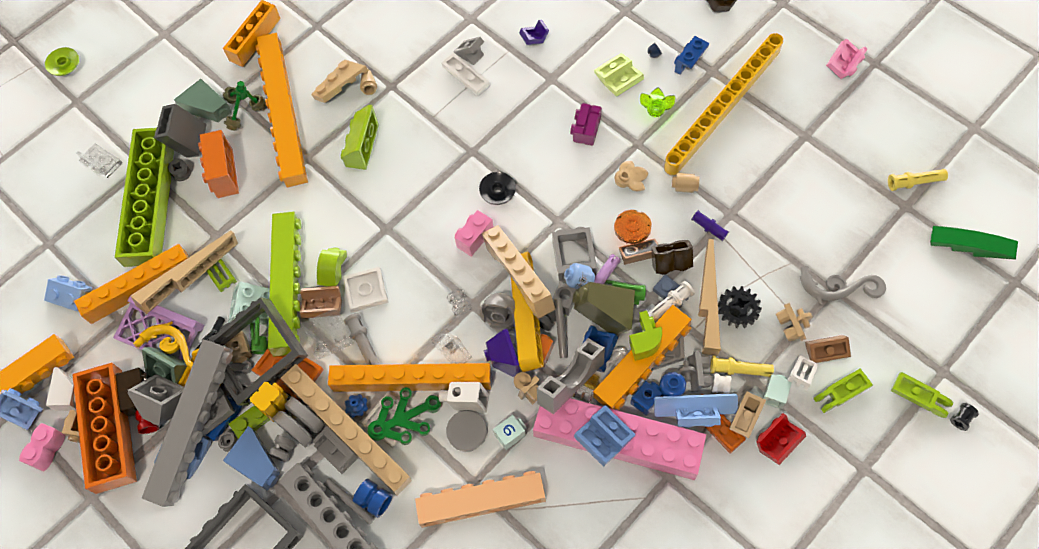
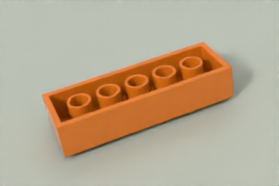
[72,363,137,494]

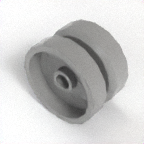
[272,397,325,448]

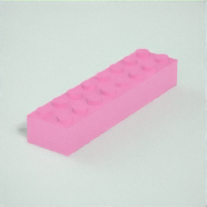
[533,398,706,480]

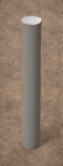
[554,298,568,358]
[324,478,375,525]

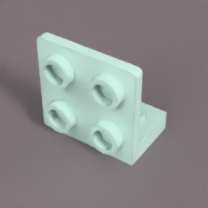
[228,282,270,326]

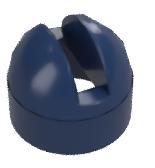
[647,42,662,58]

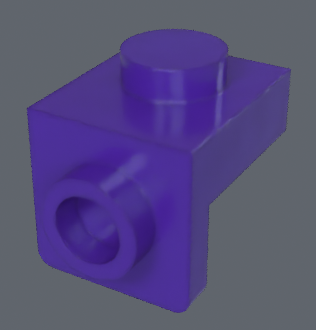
[519,19,549,45]

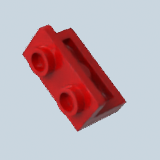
[756,413,806,465]

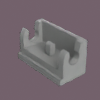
[313,426,358,474]

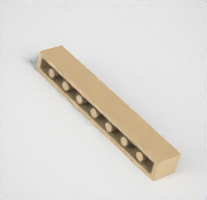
[281,364,412,496]

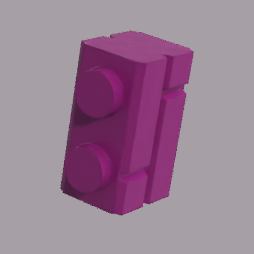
[570,103,602,146]

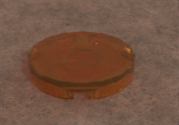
[614,210,652,244]

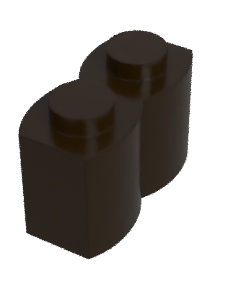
[651,240,693,275]

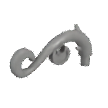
[800,266,886,304]

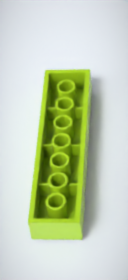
[114,127,174,267]

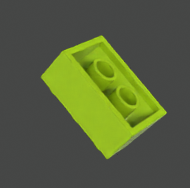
[341,105,379,170]

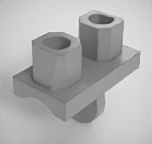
[678,351,713,392]

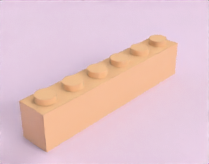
[415,471,546,528]

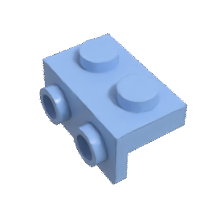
[44,275,92,311]
[0,388,43,430]

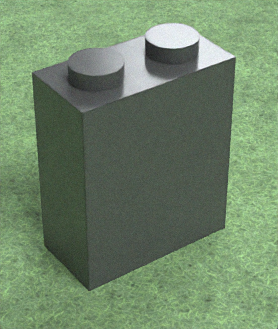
[154,103,207,158]

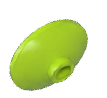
[45,47,79,76]

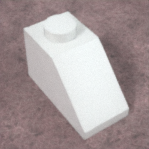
[46,367,76,411]

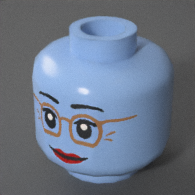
[564,263,595,289]

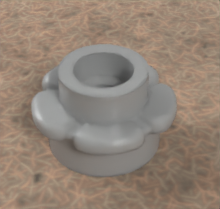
[218,432,238,452]

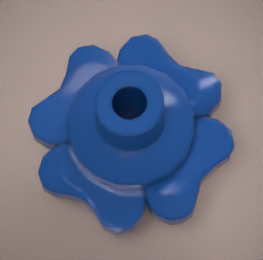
[344,394,368,418]

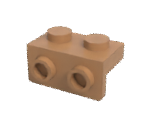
[300,286,342,318]

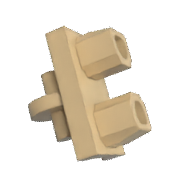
[776,303,813,341]
[513,372,539,405]

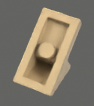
[729,391,766,438]

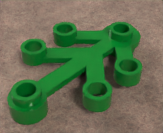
[367,387,441,445]

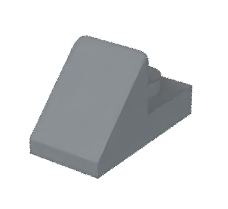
[453,37,484,65]

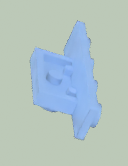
[654,394,738,428]

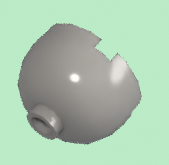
[480,293,515,331]

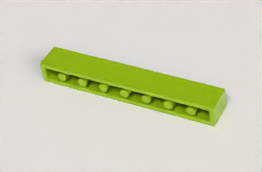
[268,211,301,357]

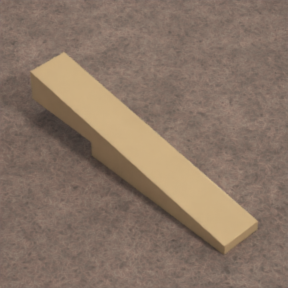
[130,230,238,314]
[698,239,721,356]

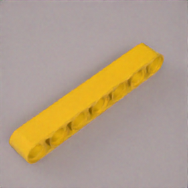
[511,251,544,372]

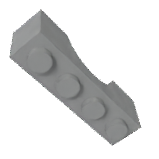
[537,338,605,414]

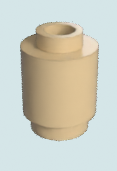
[672,173,699,193]

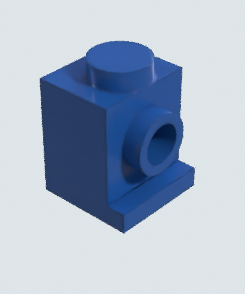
[630,381,662,416]

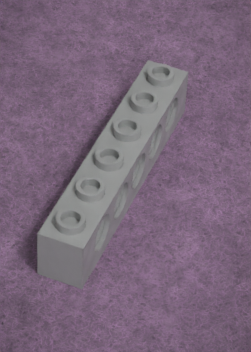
[278,463,378,549]

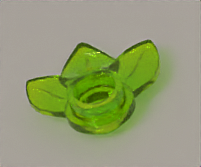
[640,87,675,117]

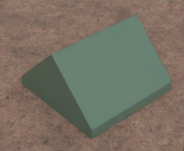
[142,347,187,384]

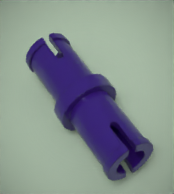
[691,210,729,241]

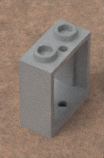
[552,227,597,281]

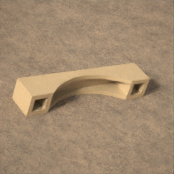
[482,225,555,319]

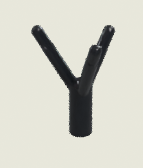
[195,316,225,350]

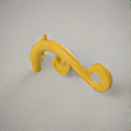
[133,321,199,369]

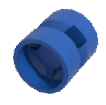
[353,478,393,518]

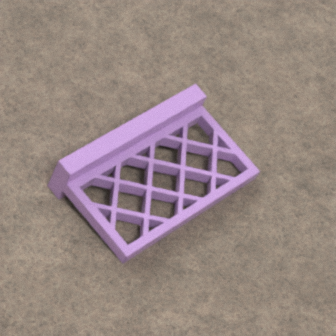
[113,295,205,361]

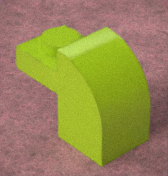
[317,247,347,286]
[629,310,662,361]

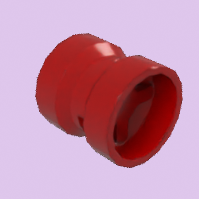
[135,411,159,434]

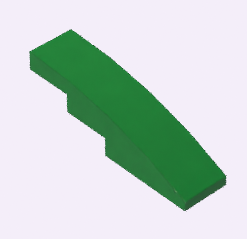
[930,226,1018,260]

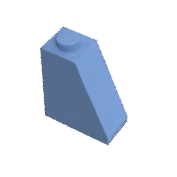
[223,426,280,491]

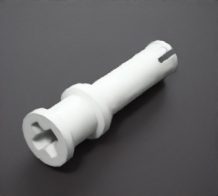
[648,281,695,322]

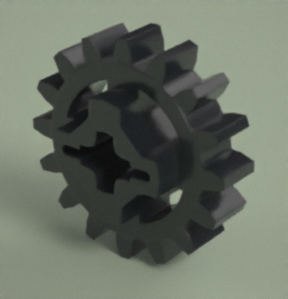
[718,286,762,328]

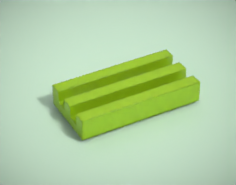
[206,259,237,292]

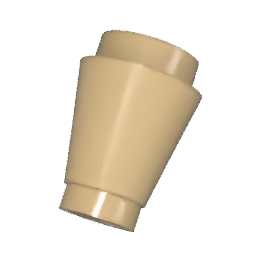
[360,69,377,95]

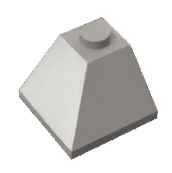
[128,375,184,426]

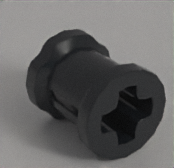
[950,403,979,431]

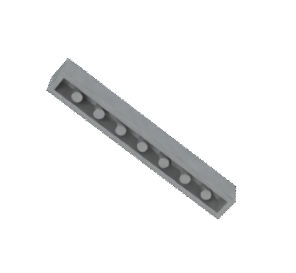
[142,339,233,507]

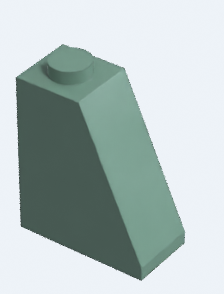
[173,79,232,122]

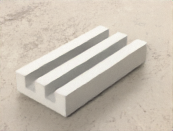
[788,355,818,391]

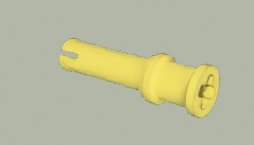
[888,169,948,191]
[710,355,774,377]

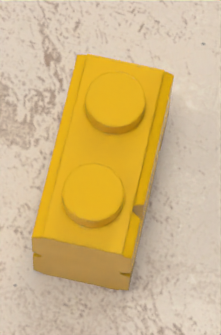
[249,382,289,422]

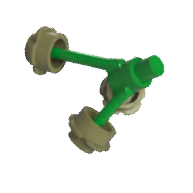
[223,81,266,131]

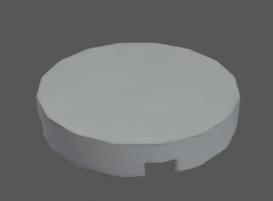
[446,410,487,452]

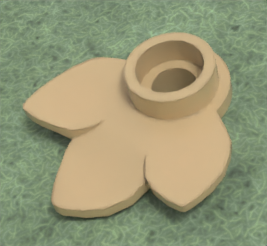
[614,161,648,191]

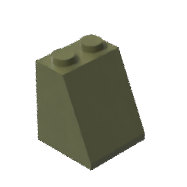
[572,282,635,335]

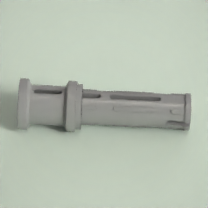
[344,313,381,365]

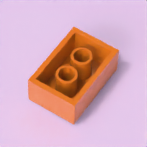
[198,130,239,198]

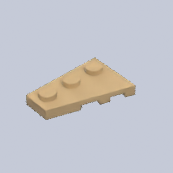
[311,59,369,103]

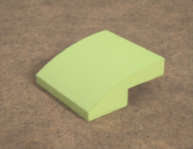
[594,53,644,96]

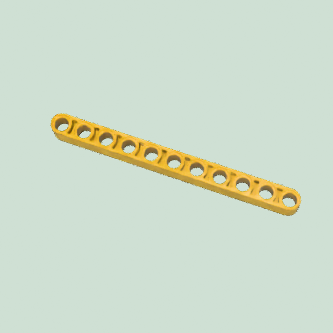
[664,33,783,175]

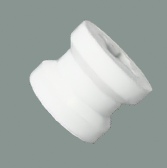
[711,373,731,394]

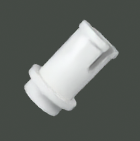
[606,347,628,371]

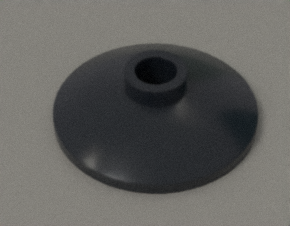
[479,172,516,205]

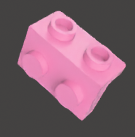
[826,39,867,79]

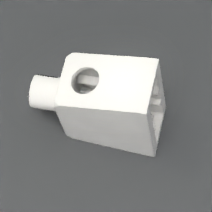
[439,382,489,414]

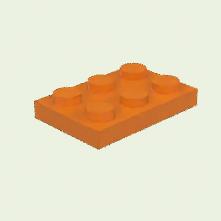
[252,349,324,402]

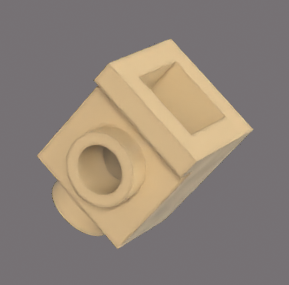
[225,331,252,363]

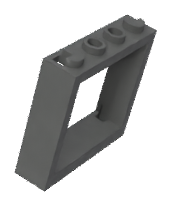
[208,297,308,406]
[185,484,303,549]

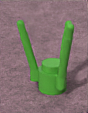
[605,280,646,305]
[250,317,268,355]

